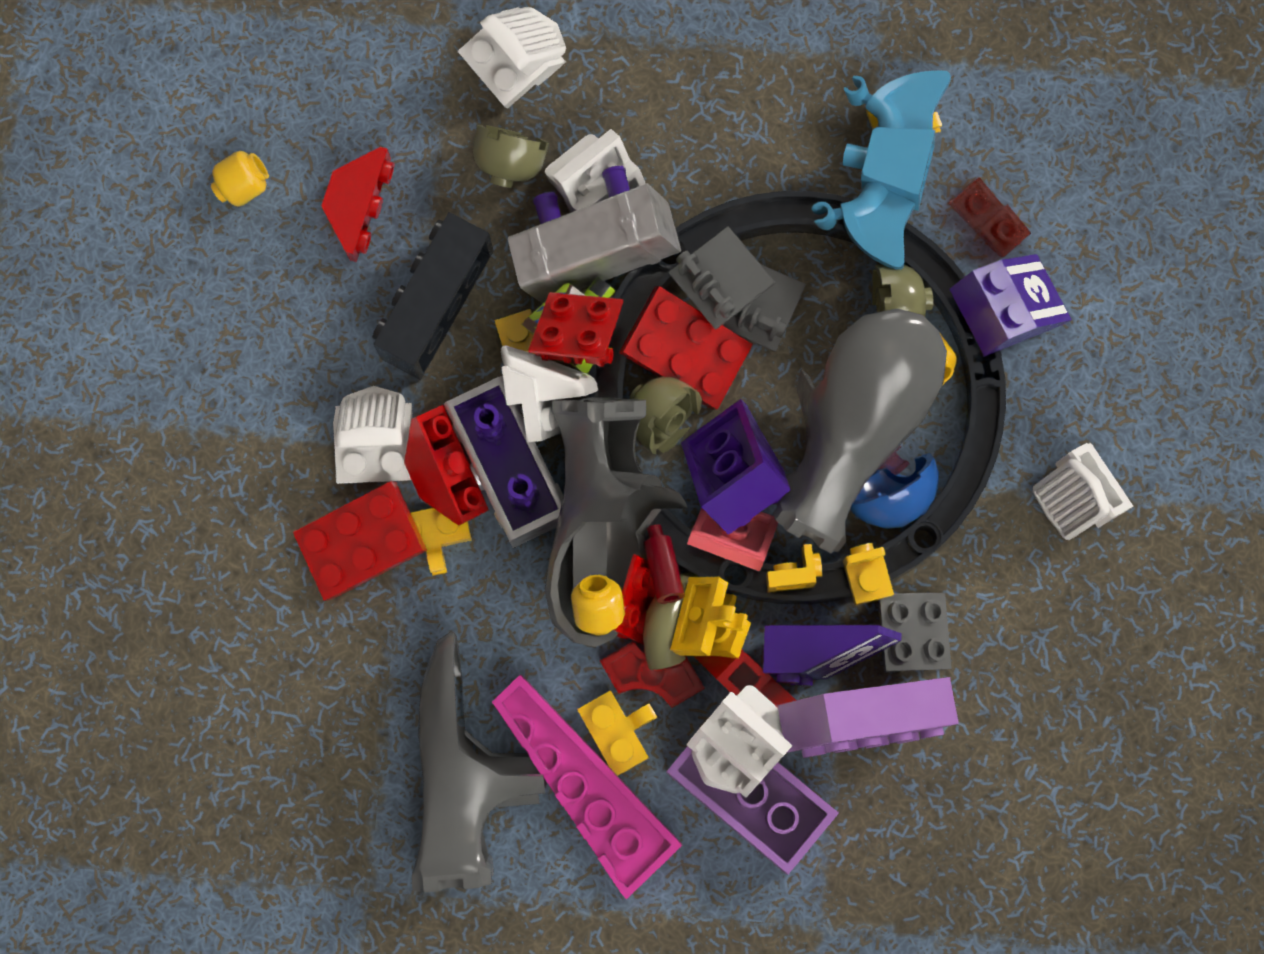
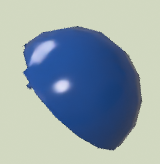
[850,453,939,529]

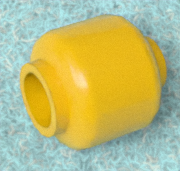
[211,151,269,207]
[571,575,625,635]

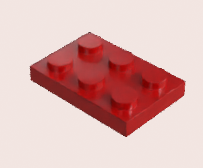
[619,286,753,410]
[293,481,428,601]

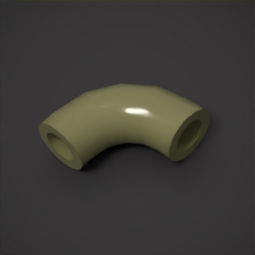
[642,571,698,670]

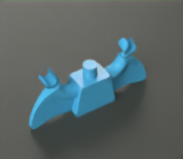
[812,70,951,269]

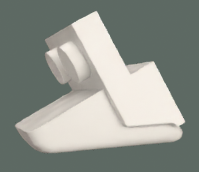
[458,7,566,109]
[545,129,646,213]
[501,345,598,442]
[333,386,413,484]
[1033,443,1133,540]
[686,685,792,797]

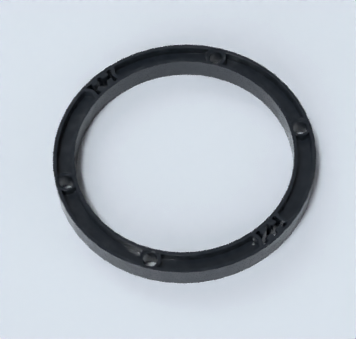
[589,191,1006,604]

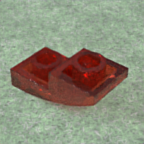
[948,177,1031,258]

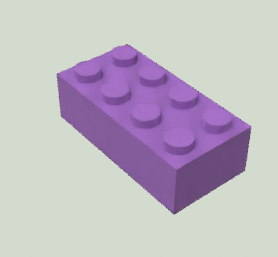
[777,677,959,758]
[666,746,839,875]

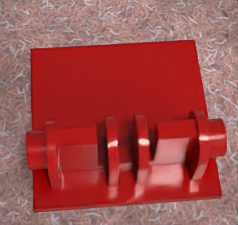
[528,292,623,367]
[614,554,655,645]

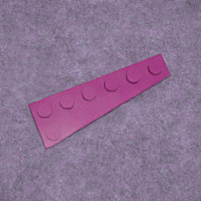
[492,675,683,899]

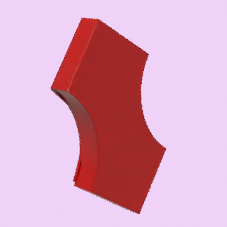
[600,641,705,708]

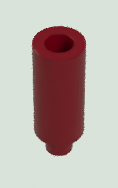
[644,524,685,604]

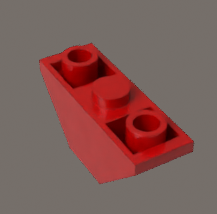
[321,147,395,262]
[404,405,489,525]
[694,649,797,708]

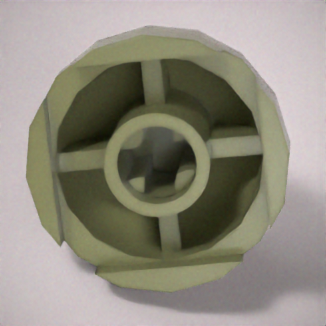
[473,124,549,188]
[872,264,933,317]
[629,376,702,454]

